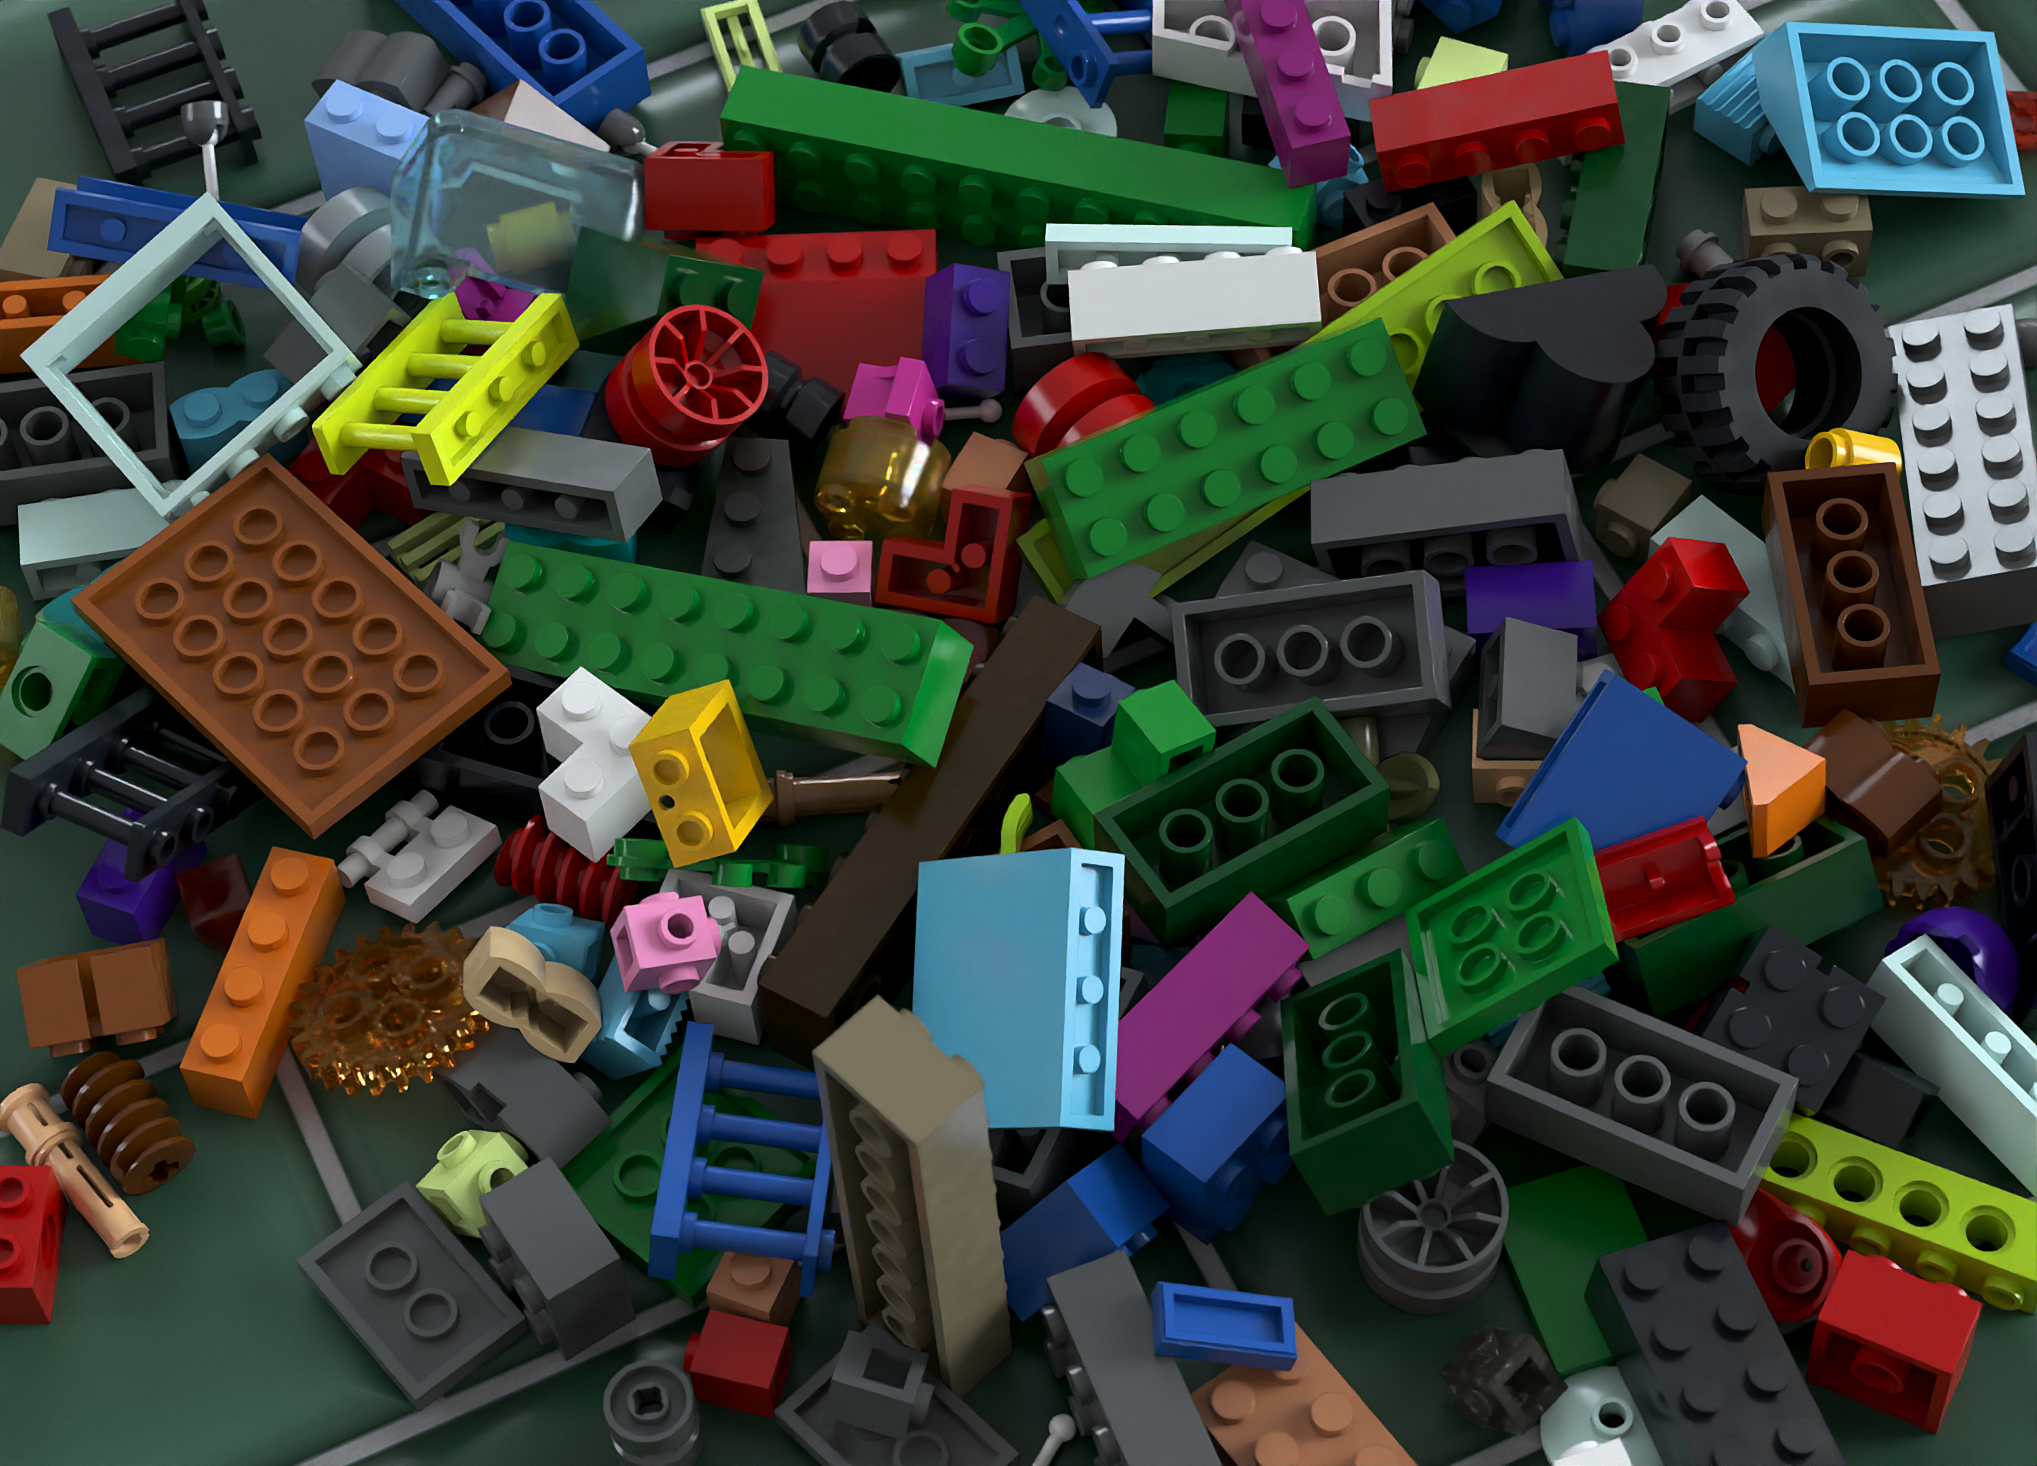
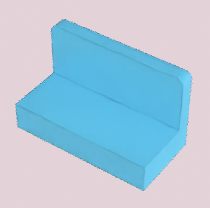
[895,43,1025,107]

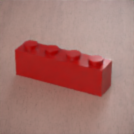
[1369,49,1626,193]

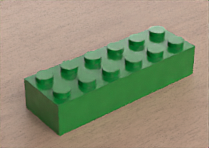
[1023,317,1427,579]

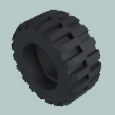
[1653,254,1898,496]

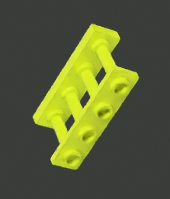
[312,290,580,486]

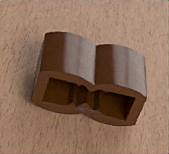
[1801,708,1943,861]

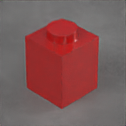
[683,1309,795,1418]

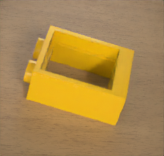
[628,679,774,868]

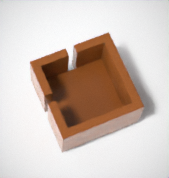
[16,938,179,1057]

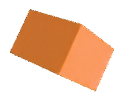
[1737,724,1826,858]

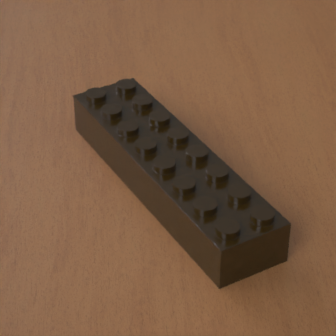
[757,595,1104,1072]

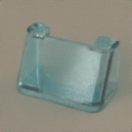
[391,109,646,301]

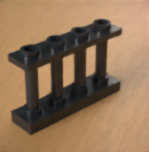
[47,0,262,187]
[0,684,267,883]

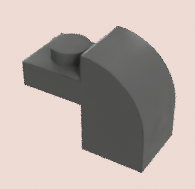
[1057,564,1178,659]

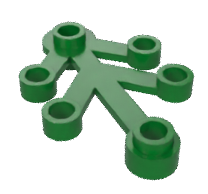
[946,0,1108,92]
[606,838,827,888]

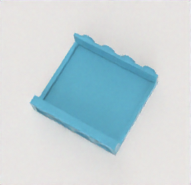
[912,848,1125,1131]

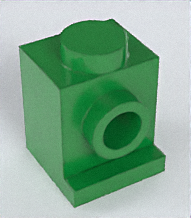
[114,274,188,362]

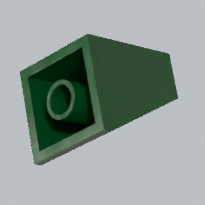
[564,226,764,357]

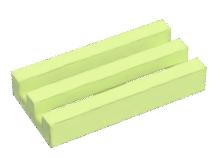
[700,0,783,96]
[386,511,505,592]

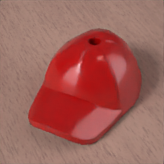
[1715,1188,1843,1322]

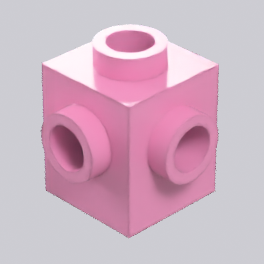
[610,892,721,994]

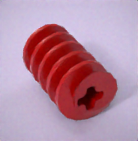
[494,814,639,933]

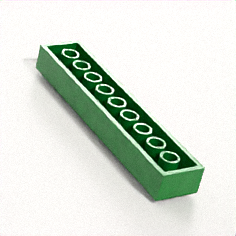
[719,65,1317,252]

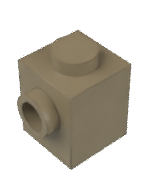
[1593,453,1692,565]

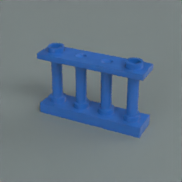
[1018,0,1153,109]
[47,176,310,290]
[647,1021,835,1298]

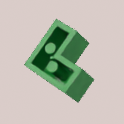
[1050,679,1216,851]

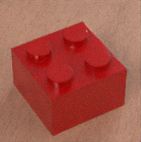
[1805,1249,1983,1434]

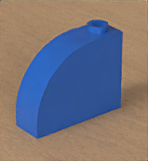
[1495,669,1748,852]

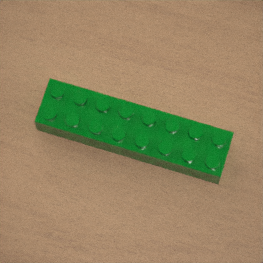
[476,541,974,768]

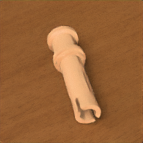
[0,1083,149,1259]

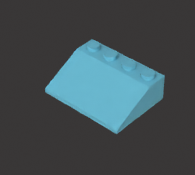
[1752,21,2026,200]

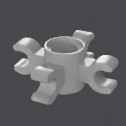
[423,519,510,635]

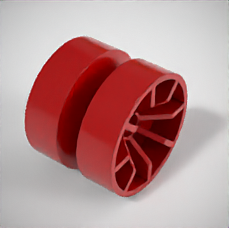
[605,305,768,467]
[1012,352,1156,459]

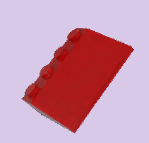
[696,229,940,424]

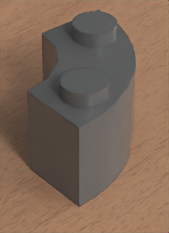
[428,1018,613,1170]

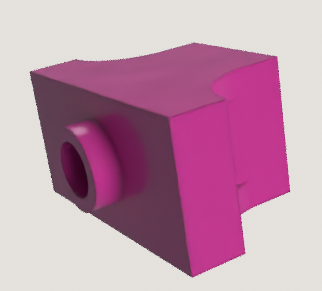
[843,357,946,470]

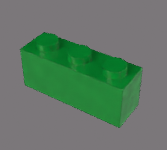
[1261,817,1467,962]

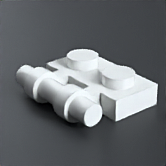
[336,789,503,924]

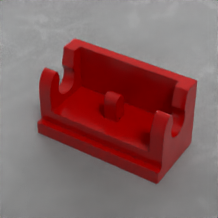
[1594,815,1736,943]

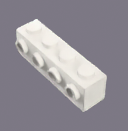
[1556,0,1765,167]
[1068,246,1321,359]

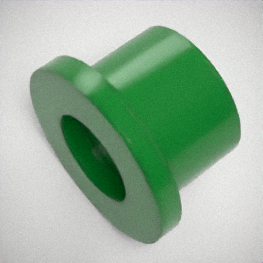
[202,299,246,348]

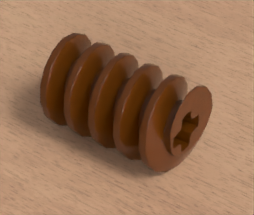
[60,1051,196,1195]

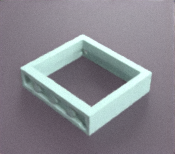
[20,191,363,524]

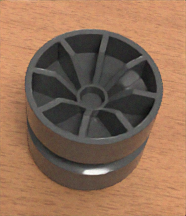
[1356,1139,1509,1316]

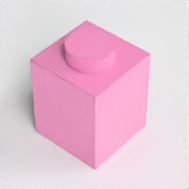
[807,541,877,608]

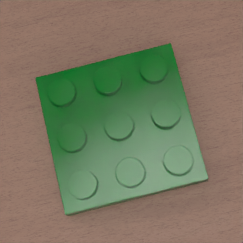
[1404,816,1619,1057]
[560,1044,832,1310]

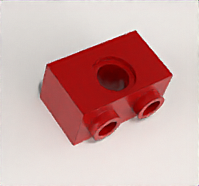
[0,1166,68,1324]

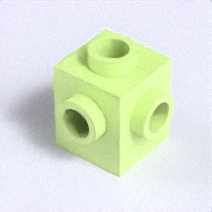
[415,1130,529,1238]

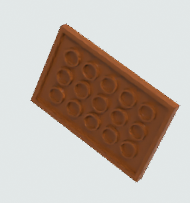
[70,452,512,840]

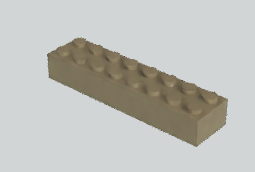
[812,995,1013,1399]

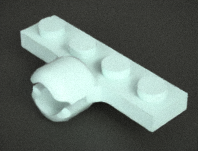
[1045,224,1292,285]

